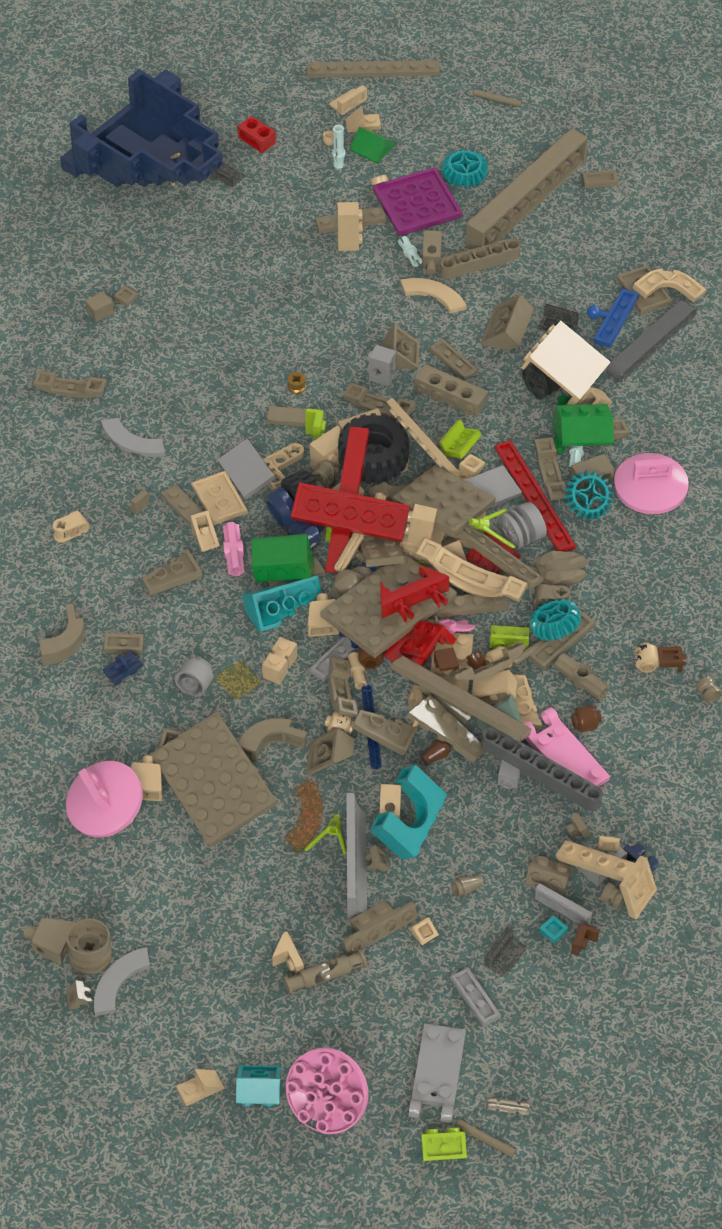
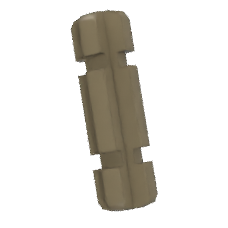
[487,1097,530,1115]

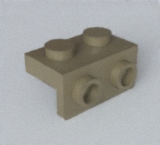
[525,855,574,895]

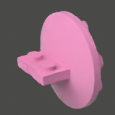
[614,453,689,514]
[66,761,143,838]
[286,1048,368,1134]

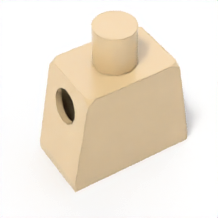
[308,593,342,637]
[131,755,163,801]
[380,784,401,819]

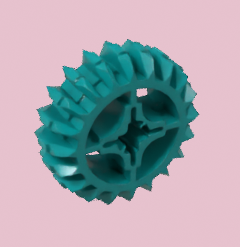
[442,148,488,189]
[564,470,614,521]
[529,599,581,642]

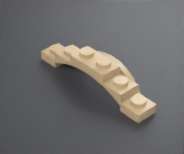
[416,538,528,602]

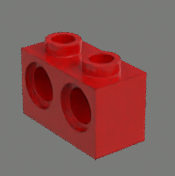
[237,116,276,153]

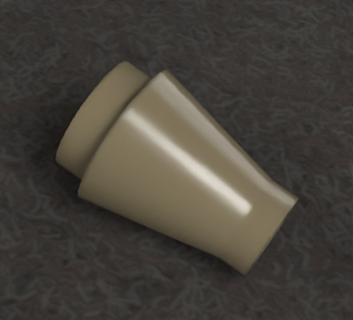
[451,875,483,897]

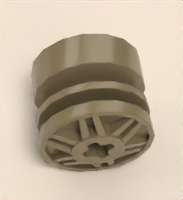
[66,918,112,975]

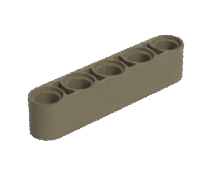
[440,238,521,279]

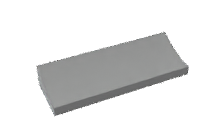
[346,793,367,918]

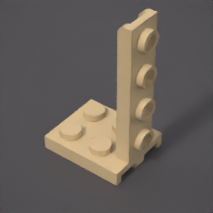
[556,840,657,919]

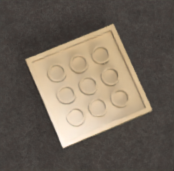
[387,398,462,477]

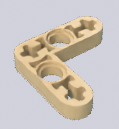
[263,443,304,490]

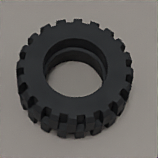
[338,413,409,484]

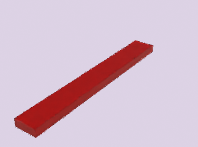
[325,427,370,574]
[494,440,576,552]

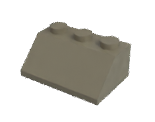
[480,295,534,351]

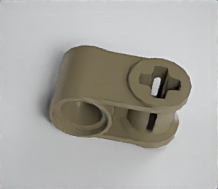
[312,460,335,489]
[533,584,570,607]

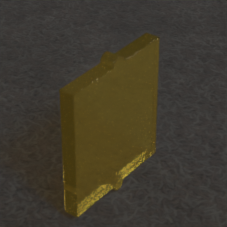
[215,660,261,700]

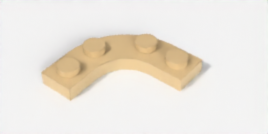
[632,269,706,303]

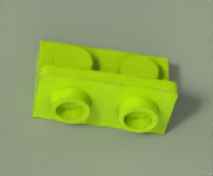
[490,625,529,650]
[421,1127,467,1161]

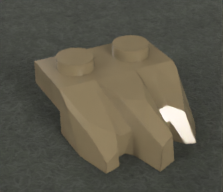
[534,551,589,587]

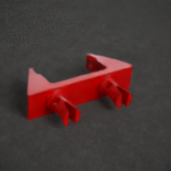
[380,566,449,622]

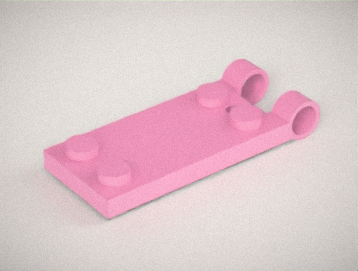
[523,707,610,789]

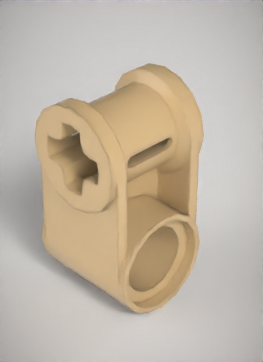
[53,511,90,543]

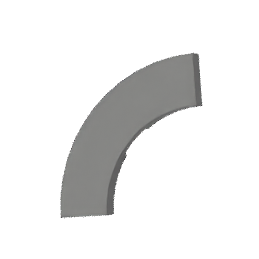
[101,418,165,457]
[94,947,150,1016]

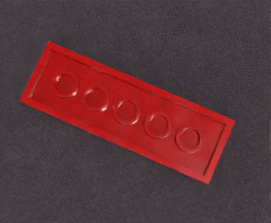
[291,482,410,543]

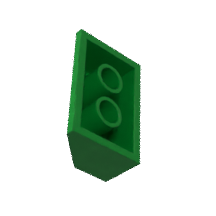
[551,404,614,446]
[252,534,315,583]

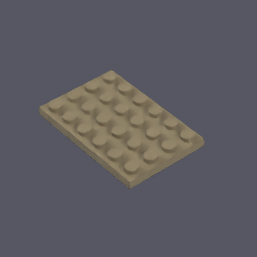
[320,552,457,658]
[150,711,278,847]

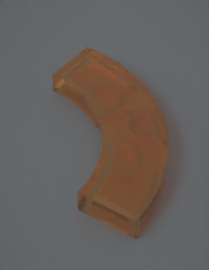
[286,779,323,853]

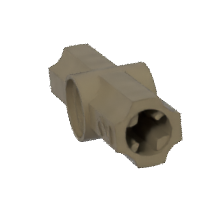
[554,654,610,700]

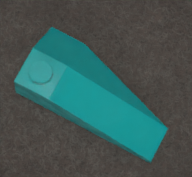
[242,575,322,632]

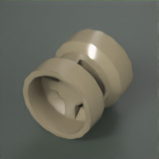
[696,676,722,704]
[600,882,625,910]

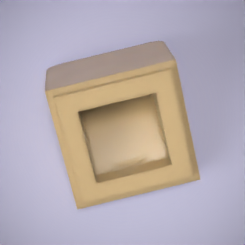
[598,836,620,852]
[408,917,439,945]

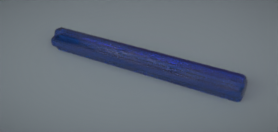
[361,685,382,770]

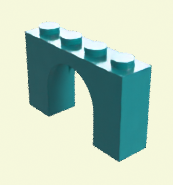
[370,764,447,860]

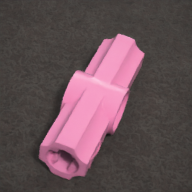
[223,522,244,576]

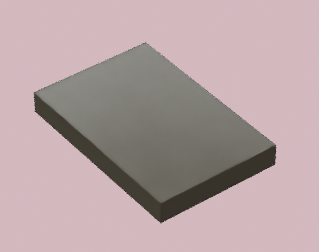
[617,265,672,314]

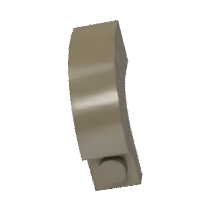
[39,604,85,666]
[238,718,307,762]

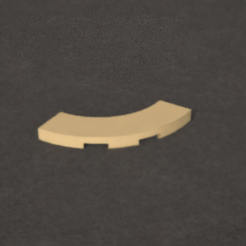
[400,278,467,313]

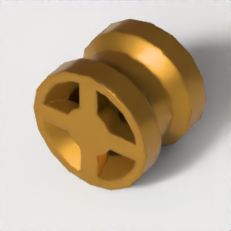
[288,372,306,394]

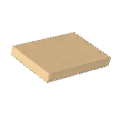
[191,471,248,526]

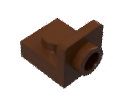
[658,646,686,672]
[571,923,600,956]

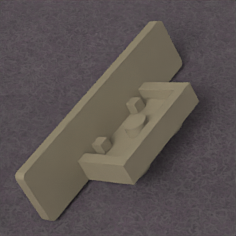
[343,901,418,956]

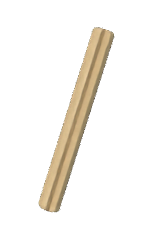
[334,493,386,572]

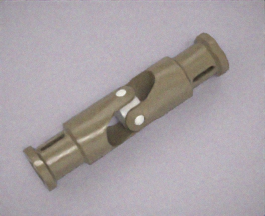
[283,949,368,994]

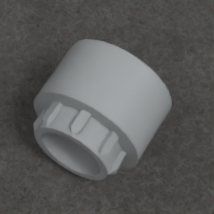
[175,658,213,697]

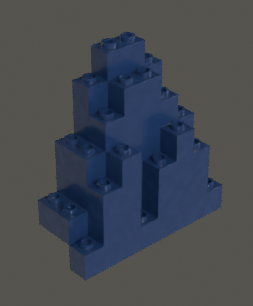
[60,69,223,188]

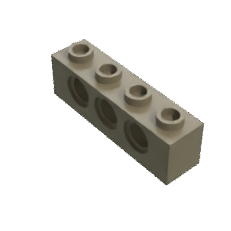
[414,364,488,417]

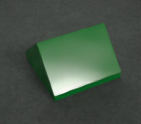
[350,127,396,164]

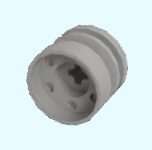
[498,502,547,550]

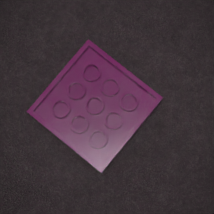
[373,167,462,236]

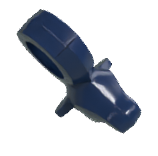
[264,486,324,551]

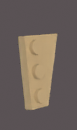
[513,674,542,729]

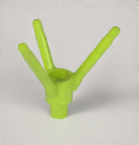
[469,509,515,549]
[305,814,347,854]

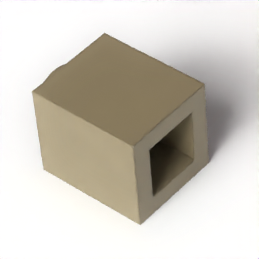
[85,291,114,322]

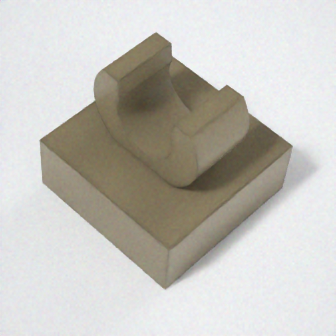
[566,812,592,839]
[364,845,390,872]
[66,980,92,1010]

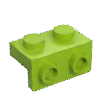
[305,409,326,441]
[439,420,482,459]

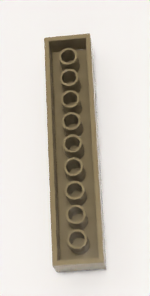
[465,128,588,250]

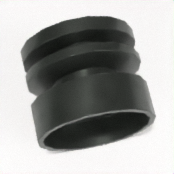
[522,362,562,400]

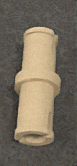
[348,652,367,690]

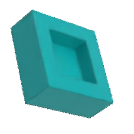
[539,915,569,944]

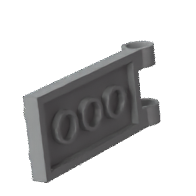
[408,1024,466,1123]

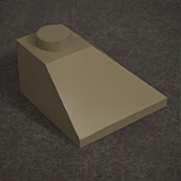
[380,324,420,369]
[306,728,355,775]

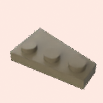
[142,548,203,596]
[351,710,419,756]

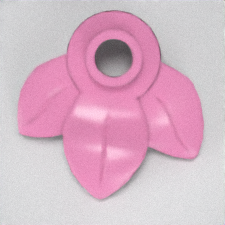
[439,618,475,635]

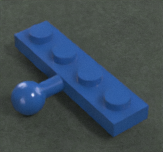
[587,288,639,348]

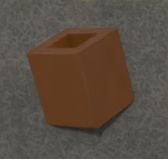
[434,647,459,671]

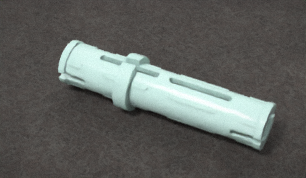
[332,125,345,169]

